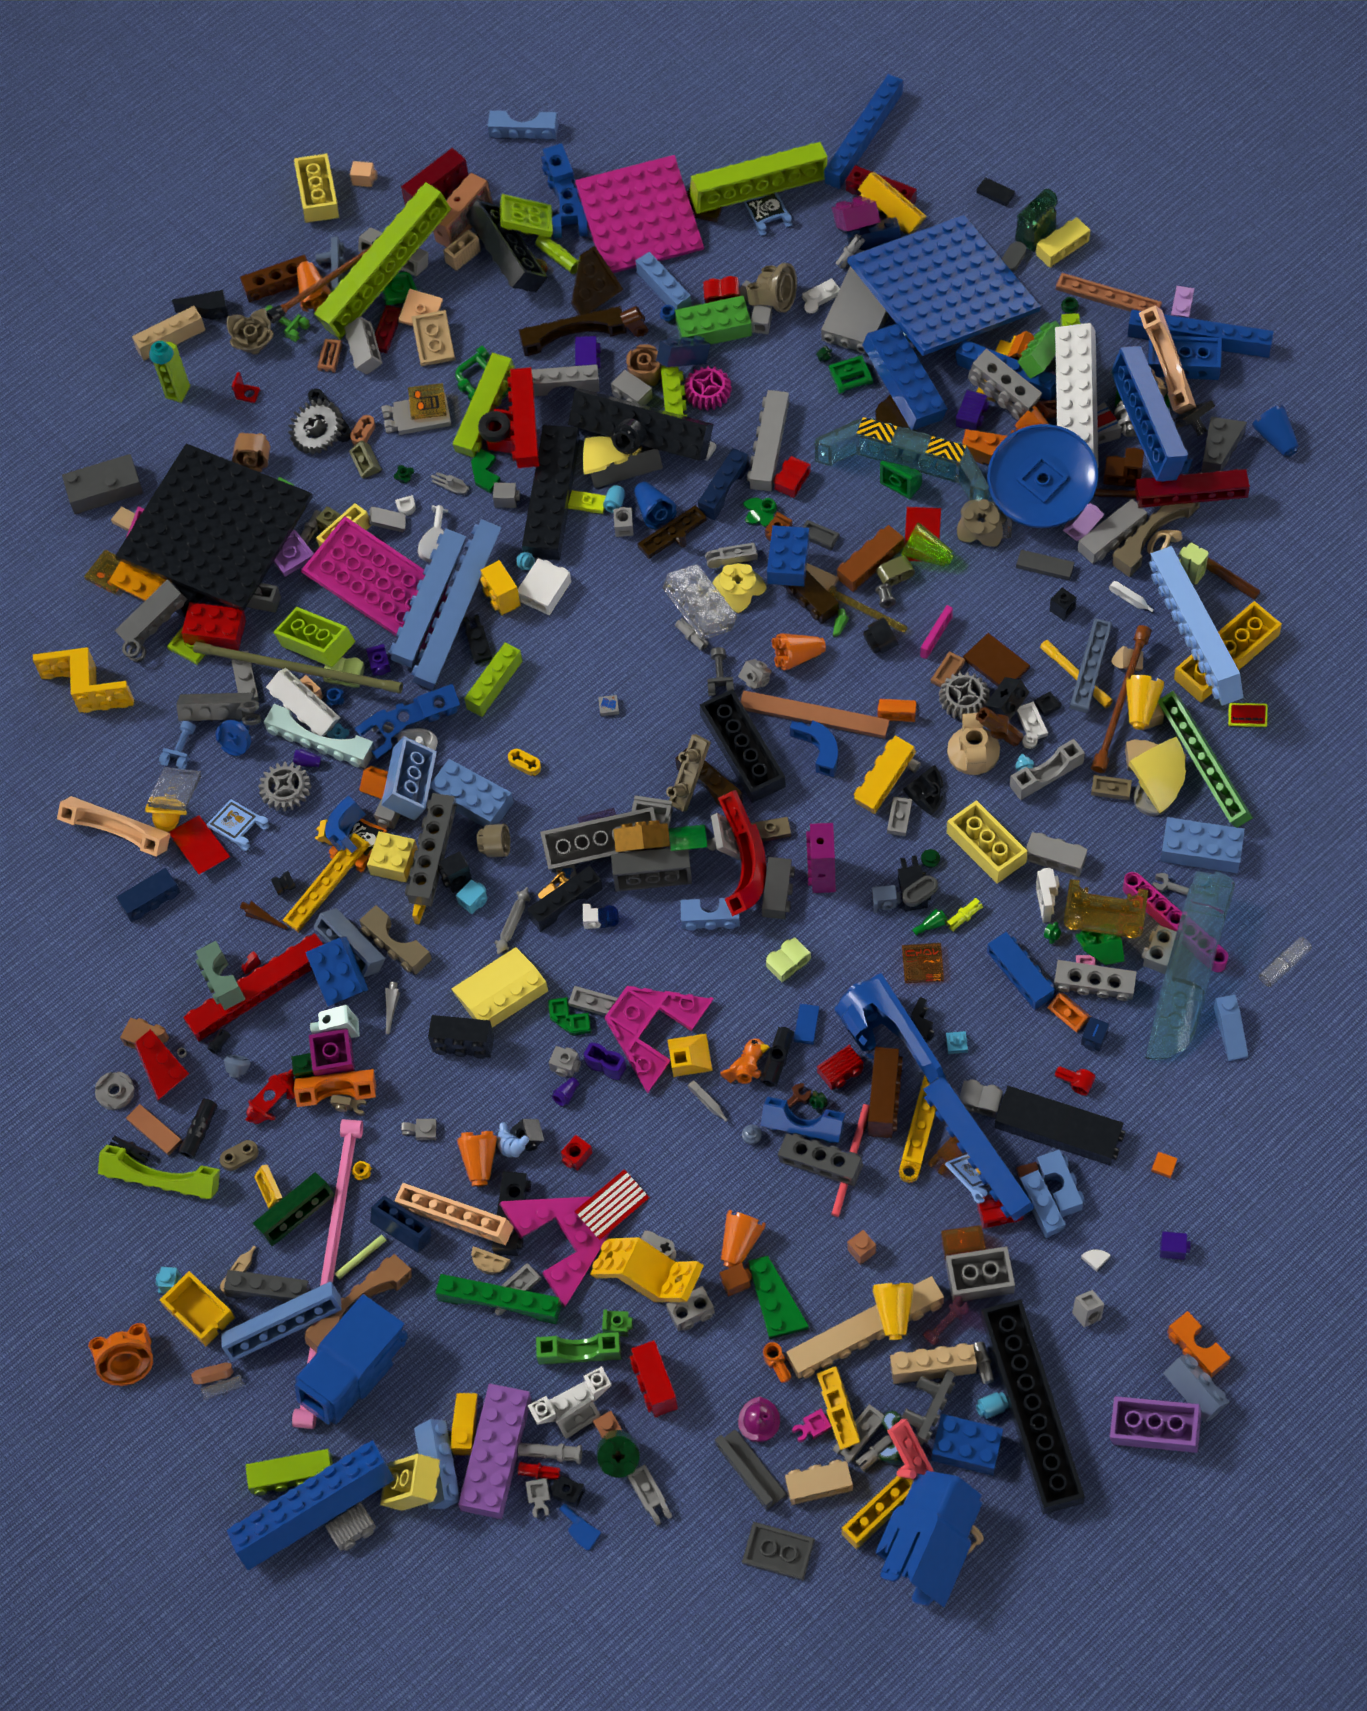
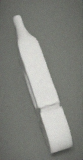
[1109,581,1154,612]

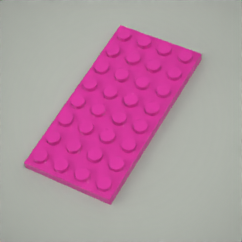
[302,516,448,652]

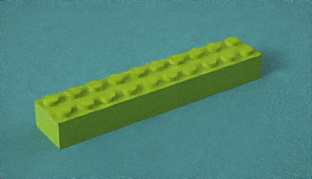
[314,182,451,340]

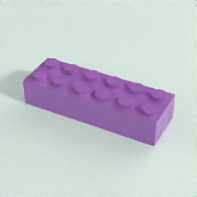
[458,1384,532,1519]

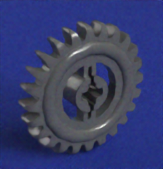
[288,399,344,455]

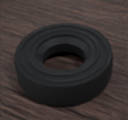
[478,411,511,442]

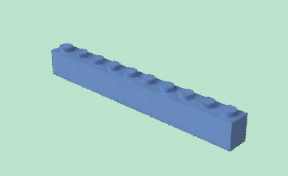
[411,519,501,691]

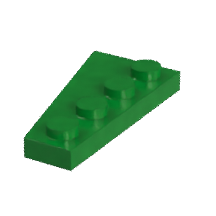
[748,1256,809,1339]

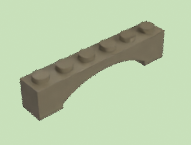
[1113,502,1200,577]

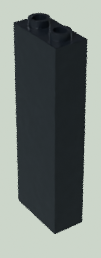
[994,1086,1126,1166]

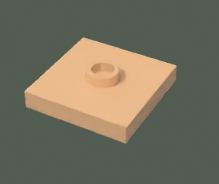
[399,289,443,326]

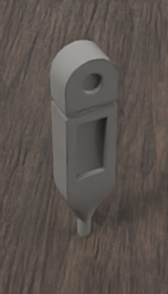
[688,1080,728,1122]

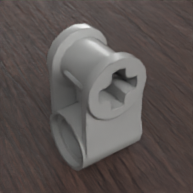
[641,1231,677,1260]

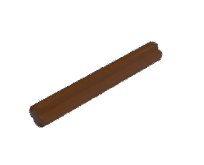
[1206,557,1260,599]

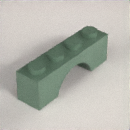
[195,941,245,1010]

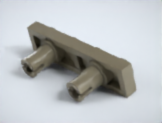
[666,734,711,812]

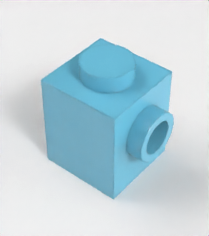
[456,879,488,914]

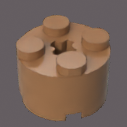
[626,344,662,386]
[232,433,270,472]

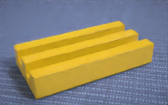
[254,1164,282,1209]

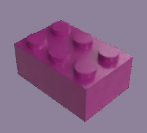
[832,196,880,231]

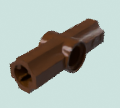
[976,707,1023,746]

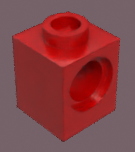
[560,1135,593,1171]

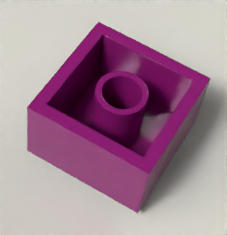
[309,1029,355,1076]

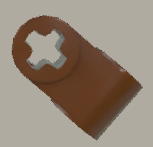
[620,306,649,337]

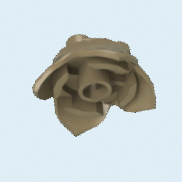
[227,308,274,354]
[957,499,1007,547]

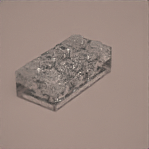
[662,564,737,640]

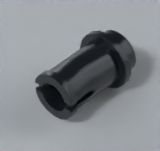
[207,1029,231,1054]

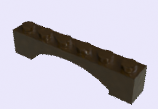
[519,306,627,357]

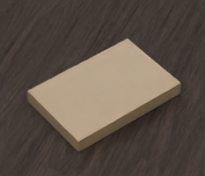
[411,310,455,367]

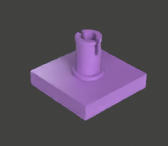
[274,530,314,577]

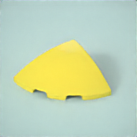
[583,436,642,475]
[1129,737,1186,813]

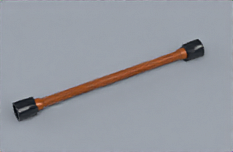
[266,236,380,324]

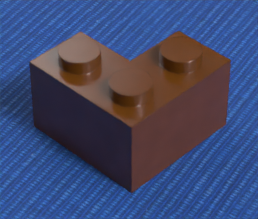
[1103,448,1144,487]

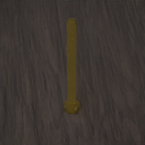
[828,586,908,632]

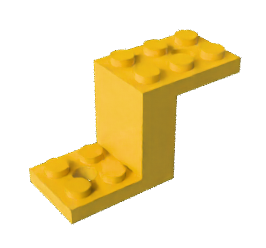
[33,647,134,713]
[590,1237,704,1302]

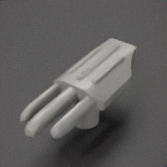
[431,472,469,495]

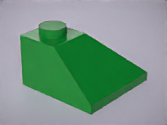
[880,461,922,499]

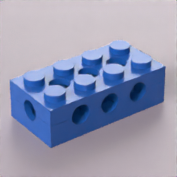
[1147,336,1222,380]

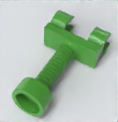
[265,305,310,342]

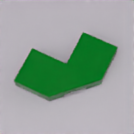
[471,449,501,493]
[548,997,591,1036]

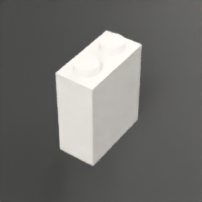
[518,558,571,615]

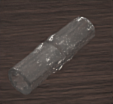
[1259,937,1312,987]

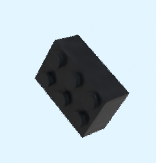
[428,1015,494,1059]

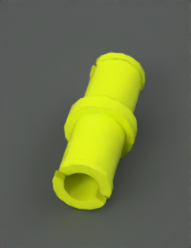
[946,898,983,932]

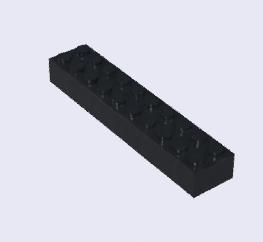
[981,1299,1085,1515]

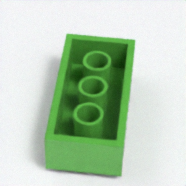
[675,296,752,344]

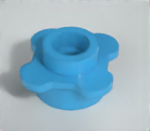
[327,723,349,739]

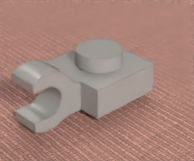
[401,1119,437,1140]

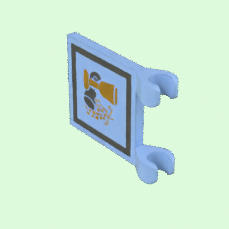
[206,799,270,851]
[945,1154,989,1203]

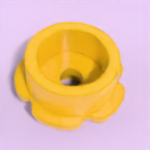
[352,1161,372,1180]

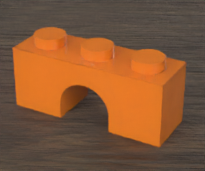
[1167,1311,1230,1378]

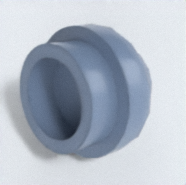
[742,1124,762,1145]

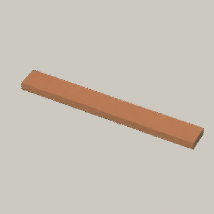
[740,690,889,739]

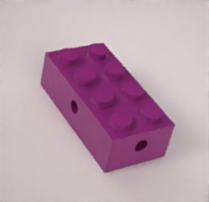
[806,823,836,893]

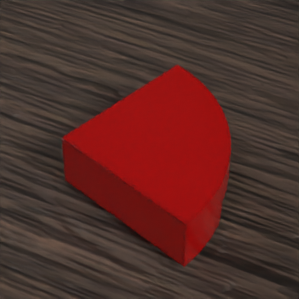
[241,951,261,975]

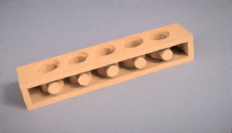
[394,1183,514,1245]

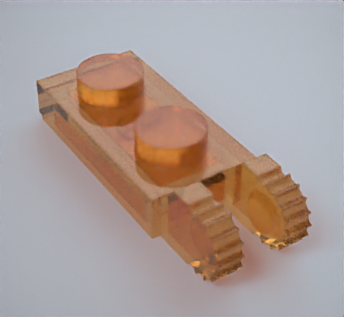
[928,1136,966,1175]

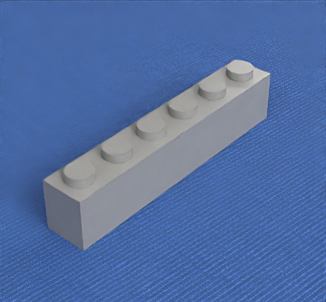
[747,390,789,492]

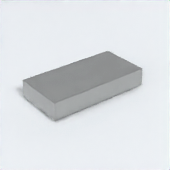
[369,506,406,532]

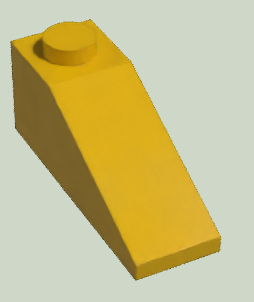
[451,1393,478,1455]

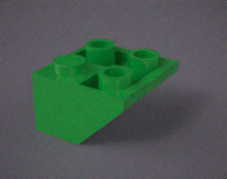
[1075,926,1125,965]

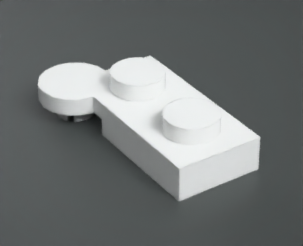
[802,278,840,313]
[1016,702,1048,749]

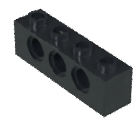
[492,1171,531,1256]

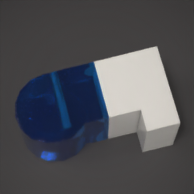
[583,904,620,929]

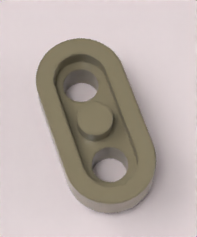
[220,1140,259,1171]

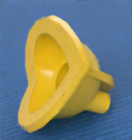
[145,798,187,832]

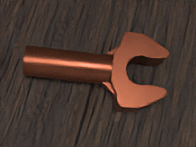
[787,1083,811,1108]

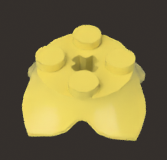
[710,563,767,614]

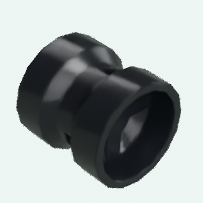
[271,871,296,896]

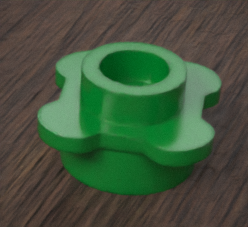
[1044,922,1061,944]

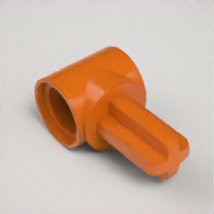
[763,1342,791,1383]

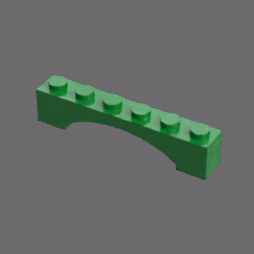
[435,1274,562,1325]

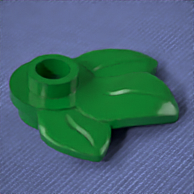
[743,498,777,527]

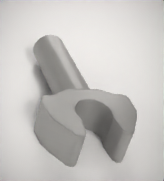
[1152,873,1189,896]

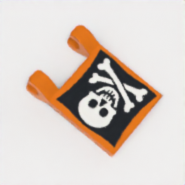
[329,818,388,872]

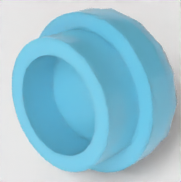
[516,552,535,570]
[1015,754,1034,771]

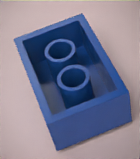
[767,525,810,586]
[305,936,369,1006]
[931,1414,1003,1476]

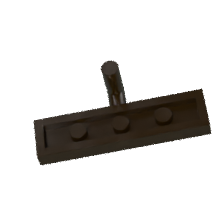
[637,505,707,559]

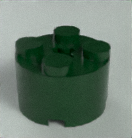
[597,1430,640,1478]

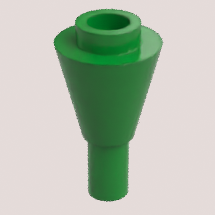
[912,909,947,936]

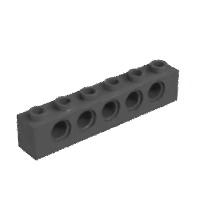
[405,793,457,907]

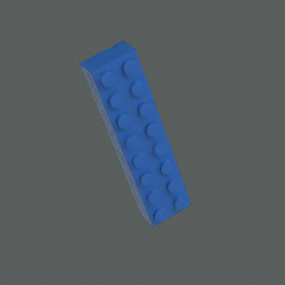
[1110,346,1188,482]
[227,1440,395,1570]

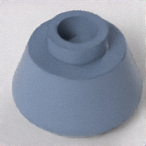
[224,1055,251,1078]

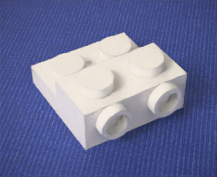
[1036,868,1059,923]

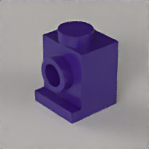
[366,644,391,676]

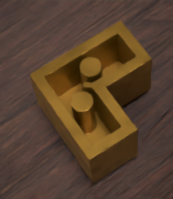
[613,820,670,852]

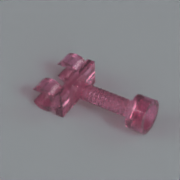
[922,1296,969,1346]

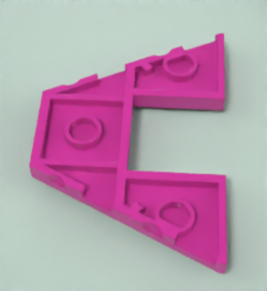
[605,986,714,1093]
[500,1197,611,1308]

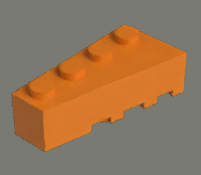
[962,429,1007,464]

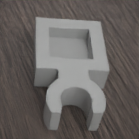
[526,1478,550,1518]

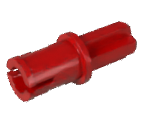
[518,1462,560,1480]

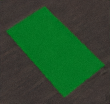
[668,824,707,851]

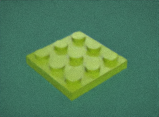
[500,194,553,238]

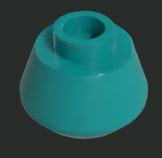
[149,341,174,364]

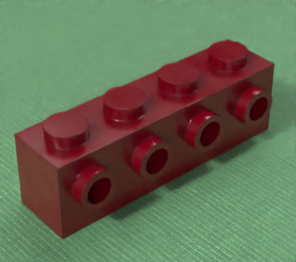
[846,165,917,205]

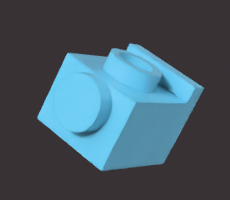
[156,1267,182,1294]

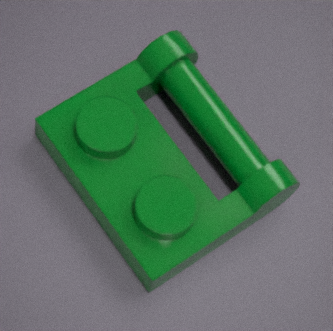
[829,355,873,394]

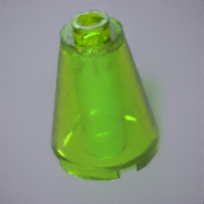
[901,523,954,567]

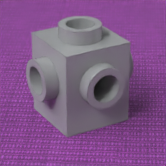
[738,659,772,689]
[549,1046,581,1077]

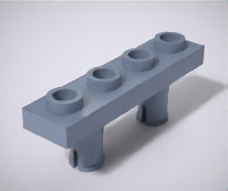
[316,236,345,292]

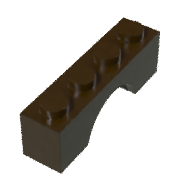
[675,748,743,808]

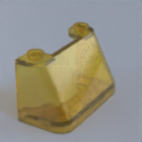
[1064,879,1148,938]

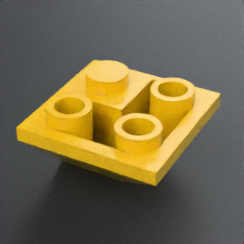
[667,1034,712,1077]

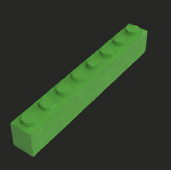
[1158,691,1253,828]

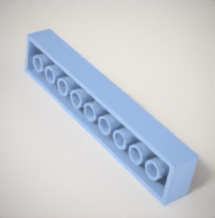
[1149,546,1244,706]

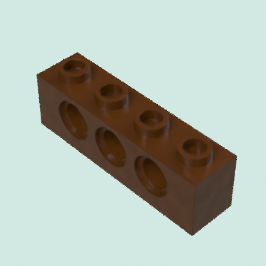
[240,254,307,302]

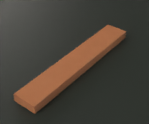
[1056,273,1162,312]

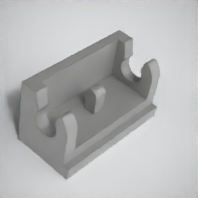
[631,796,673,828]

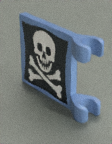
[744,192,792,236]

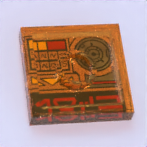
[902,943,944,983]

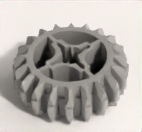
[939,671,990,720]

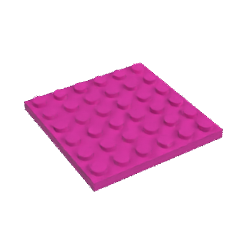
[575,155,704,273]

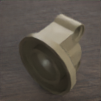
[746,263,797,313]

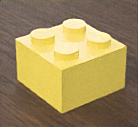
[367,831,418,883]

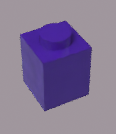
[1160,1231,1191,1260]

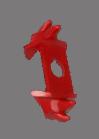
[245,1069,295,1124]

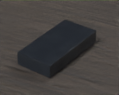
[976,177,1015,206]

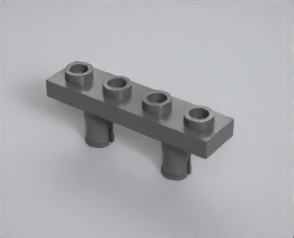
[900,1370,955,1445]

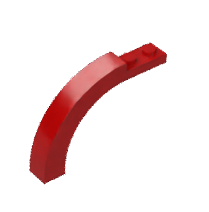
[718,790,766,916]

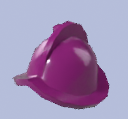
[738,1396,780,1442]

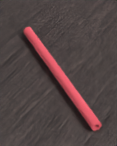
[831,1104,869,1217]

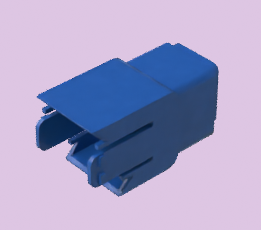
[295,1294,408,1425]
[876,1471,982,1608]

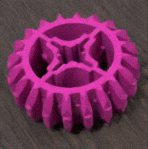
[684,366,732,411]

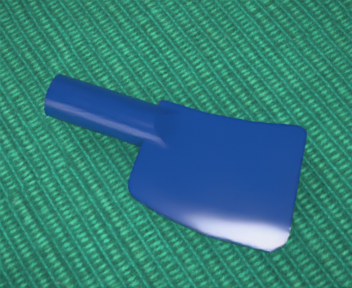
[559,1504,602,1550]

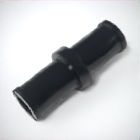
[109,1135,151,1163]

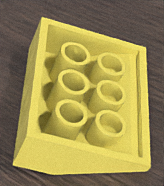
[451,947,548,1028]

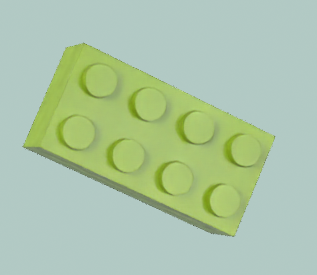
[273,607,356,667]

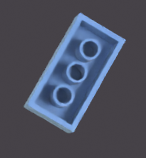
[381,736,437,821]
[429,759,514,827]
[1160,817,1245,873]

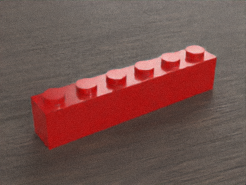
[507,367,539,468]

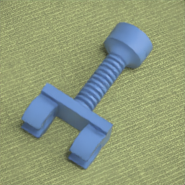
[159,721,196,771]

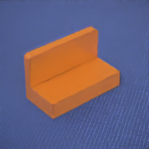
[878,699,916,722]
[359,766,388,799]

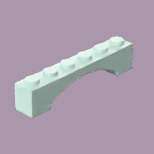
[264,704,375,769]

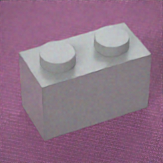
[611,370,653,405]

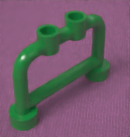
[455,345,511,402]

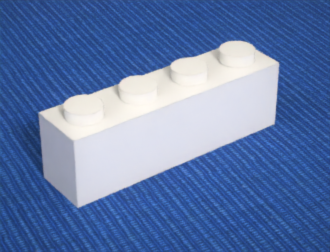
[266,668,341,736]

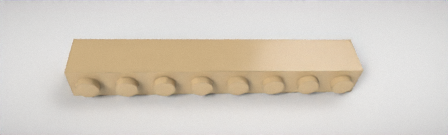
[786,1276,944,1379]

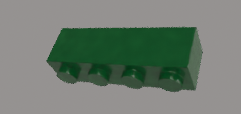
[253,1172,335,1247]

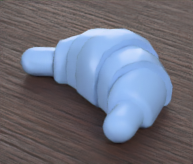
[497,1122,529,1157]

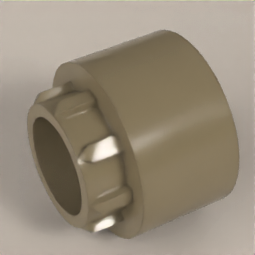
[477,824,510,857]

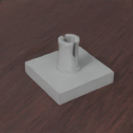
[707,813,741,860]

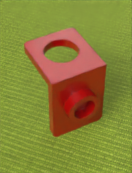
[232,372,260,403]

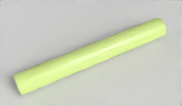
[334,1235,387,1280]

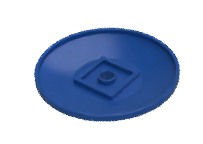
[987,424,1098,528]

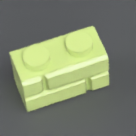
[1179,543,1209,584]

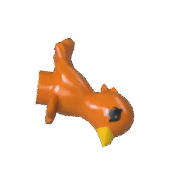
[720,1038,770,1084]

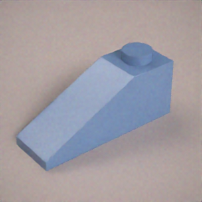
[1214,995,1248,1062]

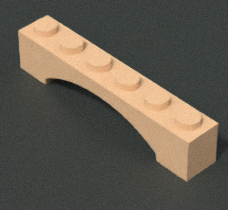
[1139,305,1196,415]
[57,796,171,857]

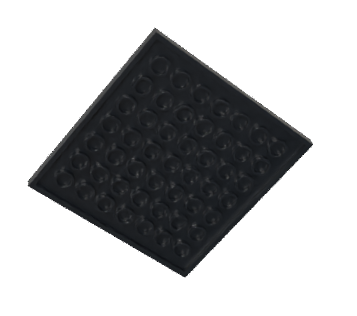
[115,443,313,611]

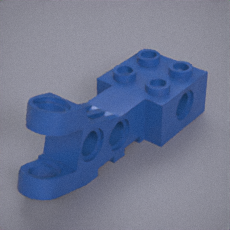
[541,143,588,238]
[355,684,460,759]

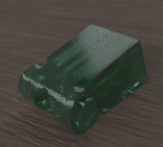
[1015,189,1058,252]

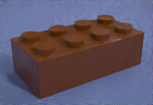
[868,1047,903,1138]

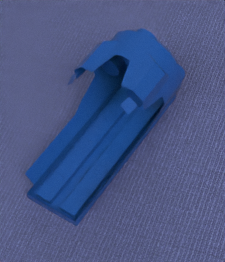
[834,973,947,1084]

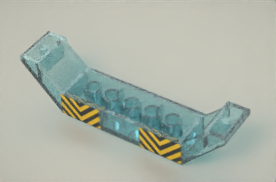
[815,417,989,500]

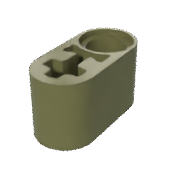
[876,555,915,586]

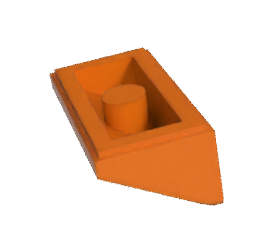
[1047,992,1092,1033]

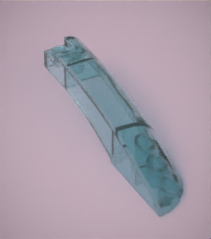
[1146,871,1235,1060]

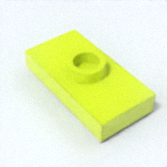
[568,490,606,514]

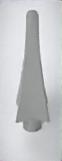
[385,982,400,1034]

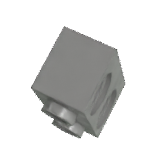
[1141,925,1181,974]
[666,1286,715,1331]

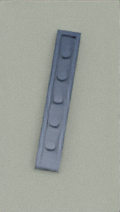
[1069,618,1112,713]

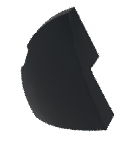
[903,765,943,815]

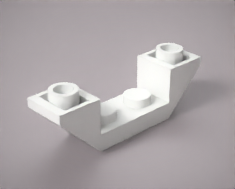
[528,1367,611,1425]

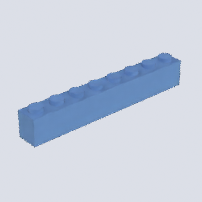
[389,529,466,668]

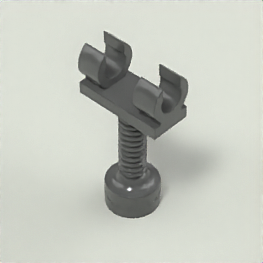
[707,647,734,696]

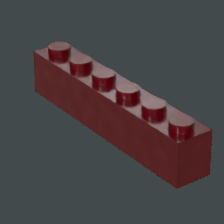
[1135,469,1250,508]

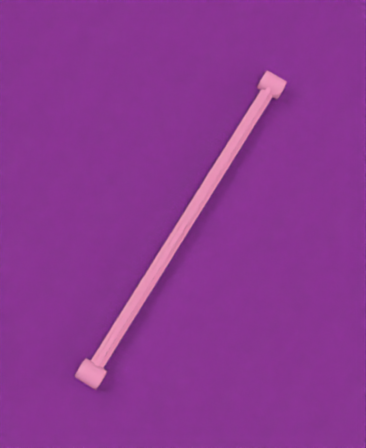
[292,1119,363,1429]

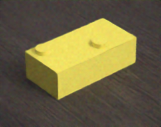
[294,154,339,223]
[947,800,1028,884]

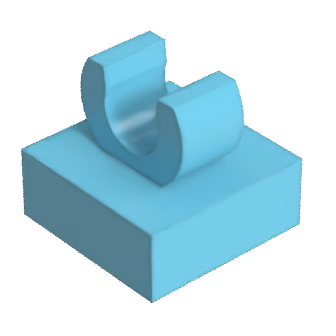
[946,1031,968,1054]

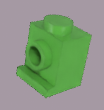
[602,1309,633,1336]

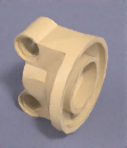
[947,713,1000,775]

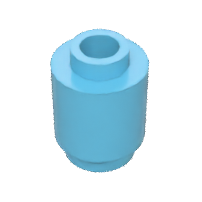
[603,485,625,513]
[976,1392,1009,1419]

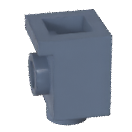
[872,885,900,913]

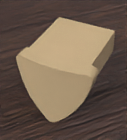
[1111,646,1143,671]

